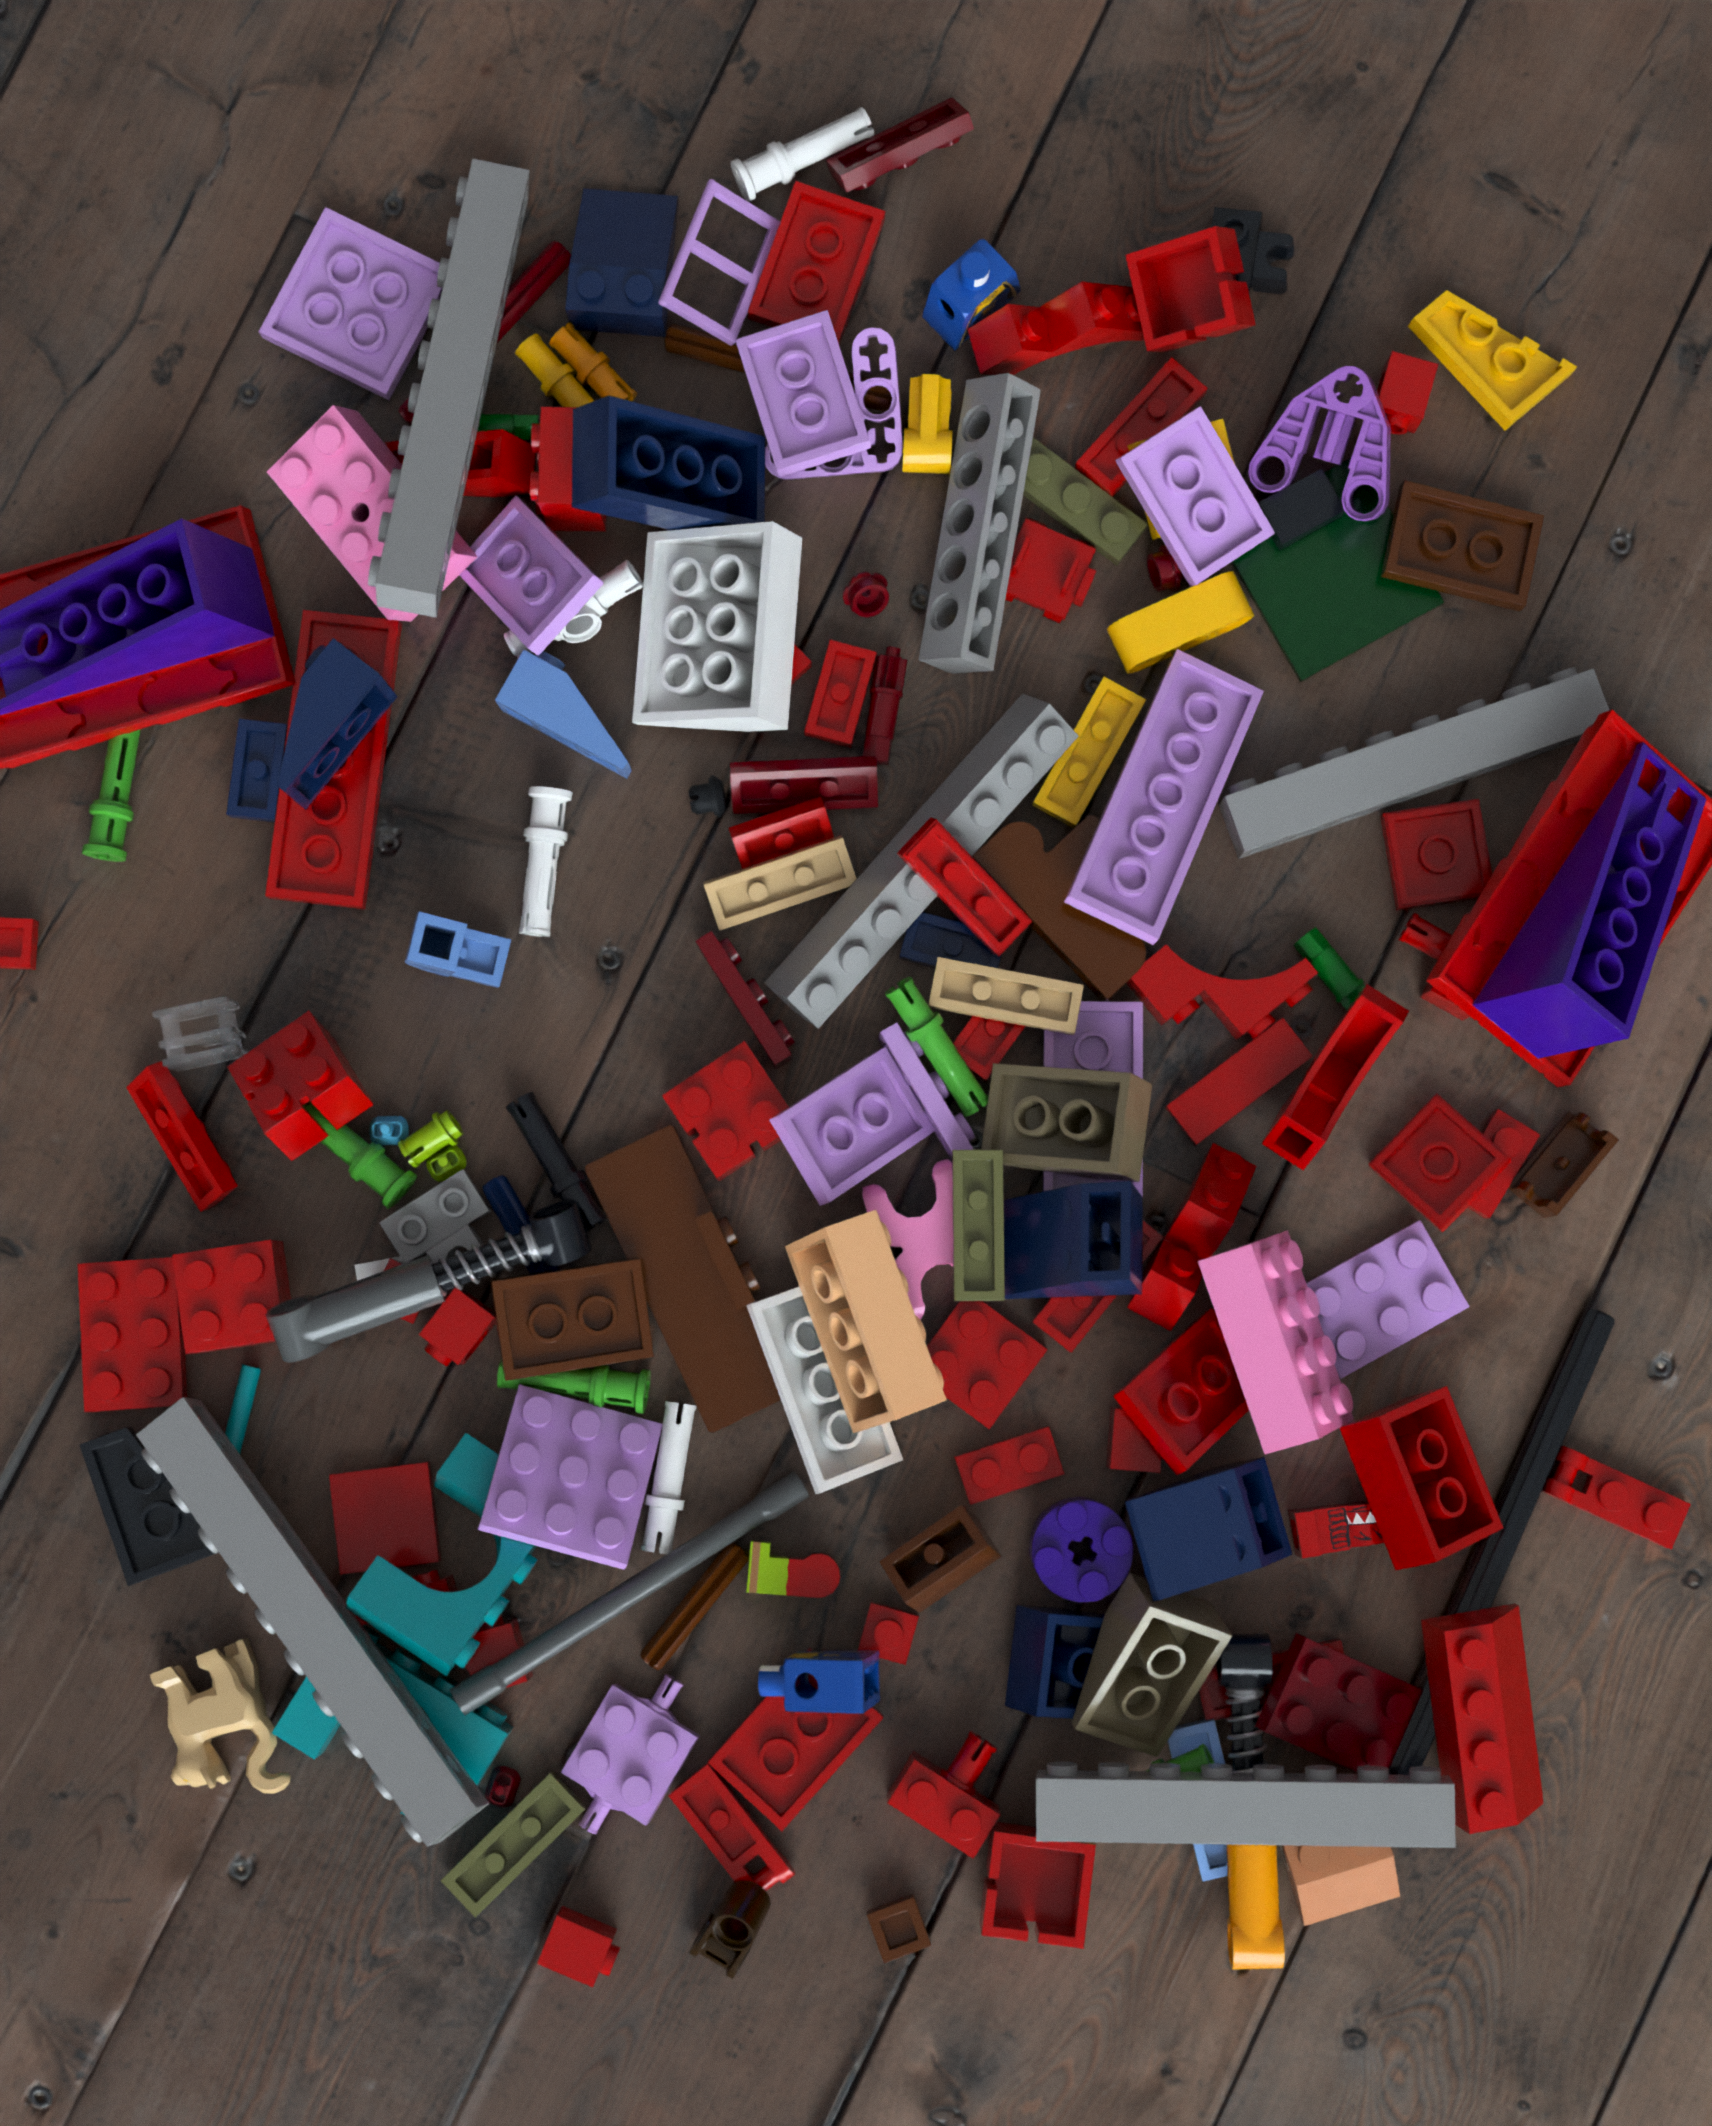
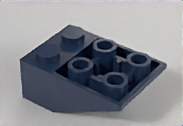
[1004,1181,1143,1299]
[1125,1457,1293,1601]

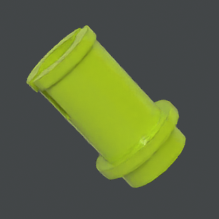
[397,1110,464,1168]

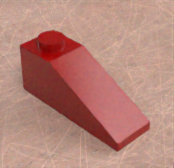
[385,429,536,498]

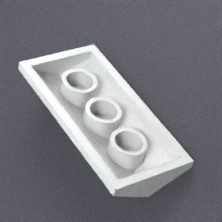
[747,1286,903,1494]

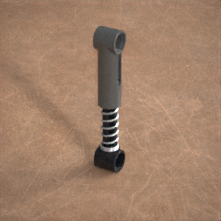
[265,1200,592,1363]

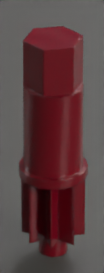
[863,646,907,765]

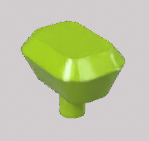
[426,1145,467,1182]

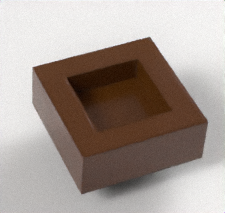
[866,1893,931,1964]

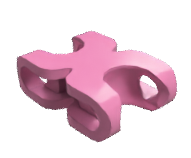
[862,1159,953,1320]

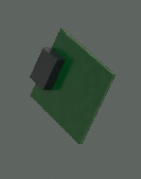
[1231,458,1444,682]

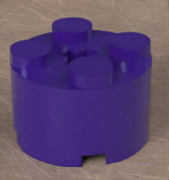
[1029,1497,1133,1602]

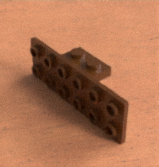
[585,1125,781,1433]

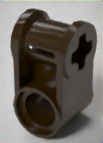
[688,1880,771,1979]

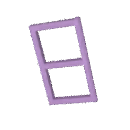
[658,179,780,346]

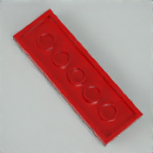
[265,610,402,909]

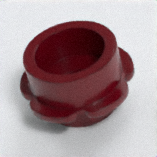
[1146,545,1185,592]
[842,571,889,617]

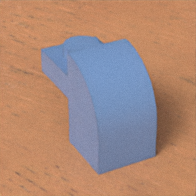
[404,911,511,988]

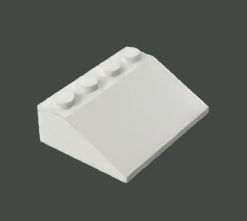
[632,521,802,732]

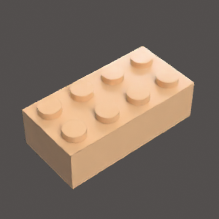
[785,1210,947,1433]

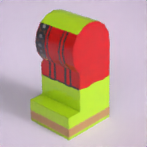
[746,1540,840,1598]

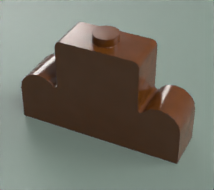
[972,815,1146,1001]

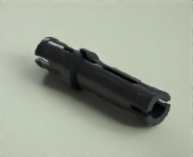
[506,1092,607,1232]

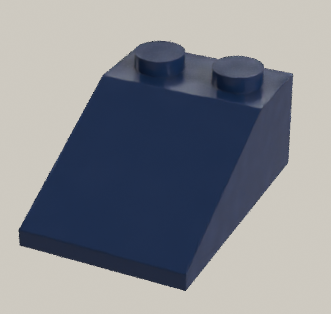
[565,188,679,337]
[277,638,398,810]
[1005,1605,1105,1719]

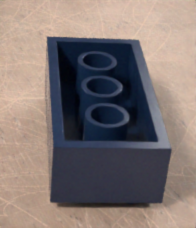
[572,396,765,530]

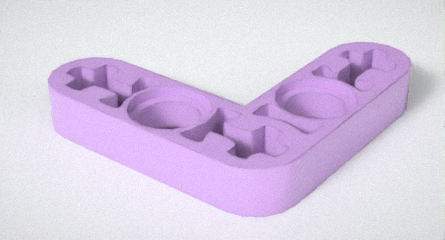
[765,327,903,480]

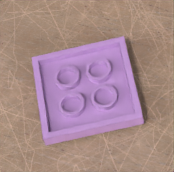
[258,207,443,400]
[478,1384,663,1570]

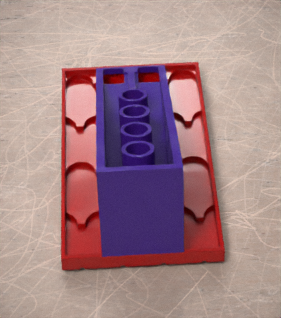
[0,505,296,769]
[1426,710,1712,1088]

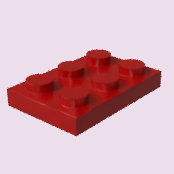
[747,181,886,346]
[77,1257,187,1413]
[1113,1308,1249,1476]
[708,1647,884,1831]

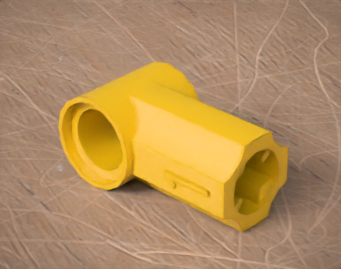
[902,374,952,474]

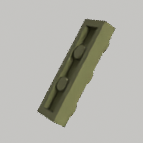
[1023,438,1148,566]
[952,1150,1005,1301]
[441,1770,587,1918]

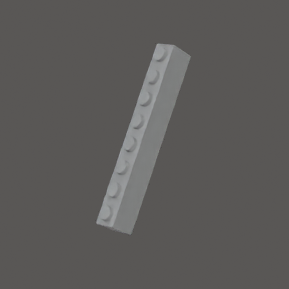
[1219,667,1609,859]
[764,693,1079,1029]
[1036,1762,1456,1848]

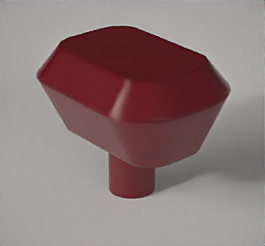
[485,1766,521,1808]

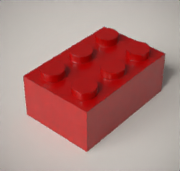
[1339,1386,1503,1571]

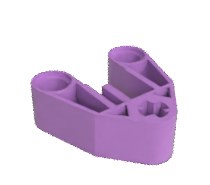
[1248,366,1391,521]

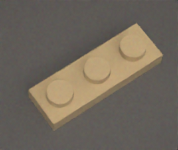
[703,835,857,931]
[928,957,1084,1035]

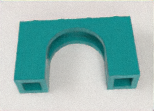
[346,1433,538,1676]
[272,1625,513,1815]

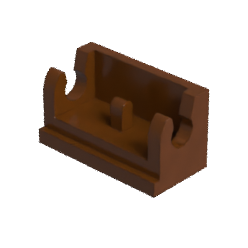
[1508,1111,1619,1218]

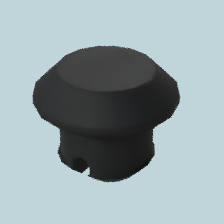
[688,775,727,818]

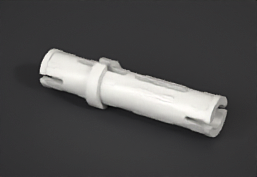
[640,1401,697,1554]

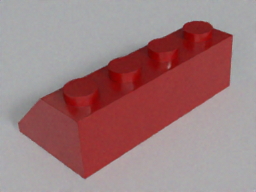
[1421,1603,1544,1834]

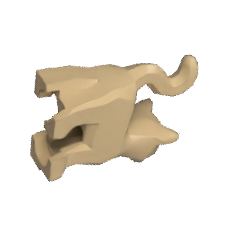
[150,1638,291,1793]

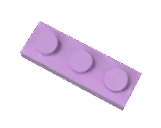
[877,1022,975,1161]

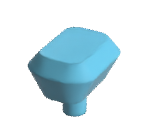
[369,1116,409,1145]

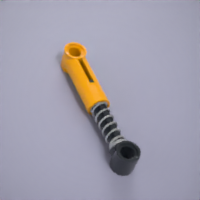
[1216,1633,1285,1970]

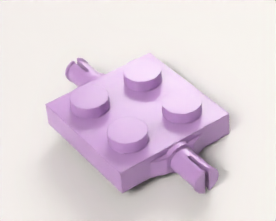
[561,1674,700,1834]

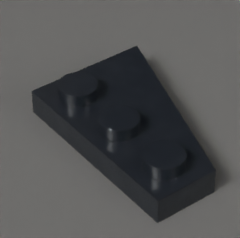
[80,1427,219,1586]

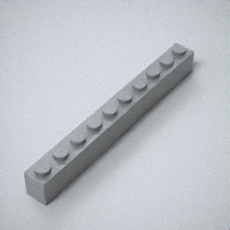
[368,158,530,618]
[136,1397,489,1847]

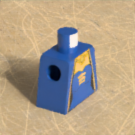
[922,238,1021,351]
[758,1650,880,1714]

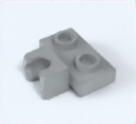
[379,1169,491,1264]

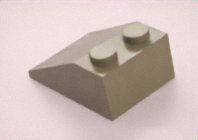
[981,1063,1152,1182]
[1071,1573,1233,1757]

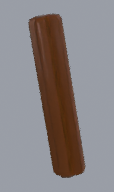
[640,1542,750,1670]

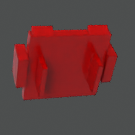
[1005,518,1097,624]

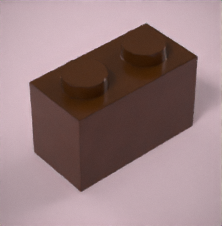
[879,1505,1002,1613]

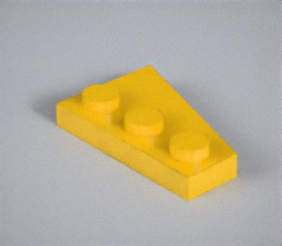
[1408,290,1577,431]

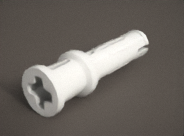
[730,107,874,202]
[519,786,573,937]

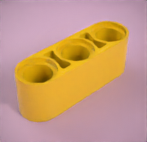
[1107,571,1254,674]

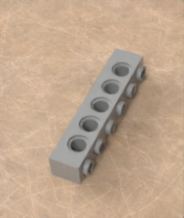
[918,373,1041,674]

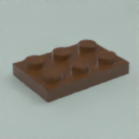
[1380,480,1544,612]
[490,1257,654,1381]

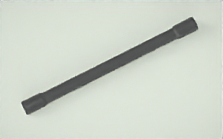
[449,1471,809,1716]

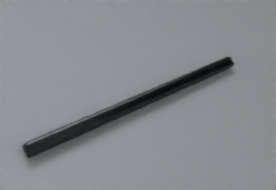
[1389,1309,1615,1775]

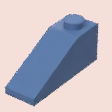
[495,650,632,779]

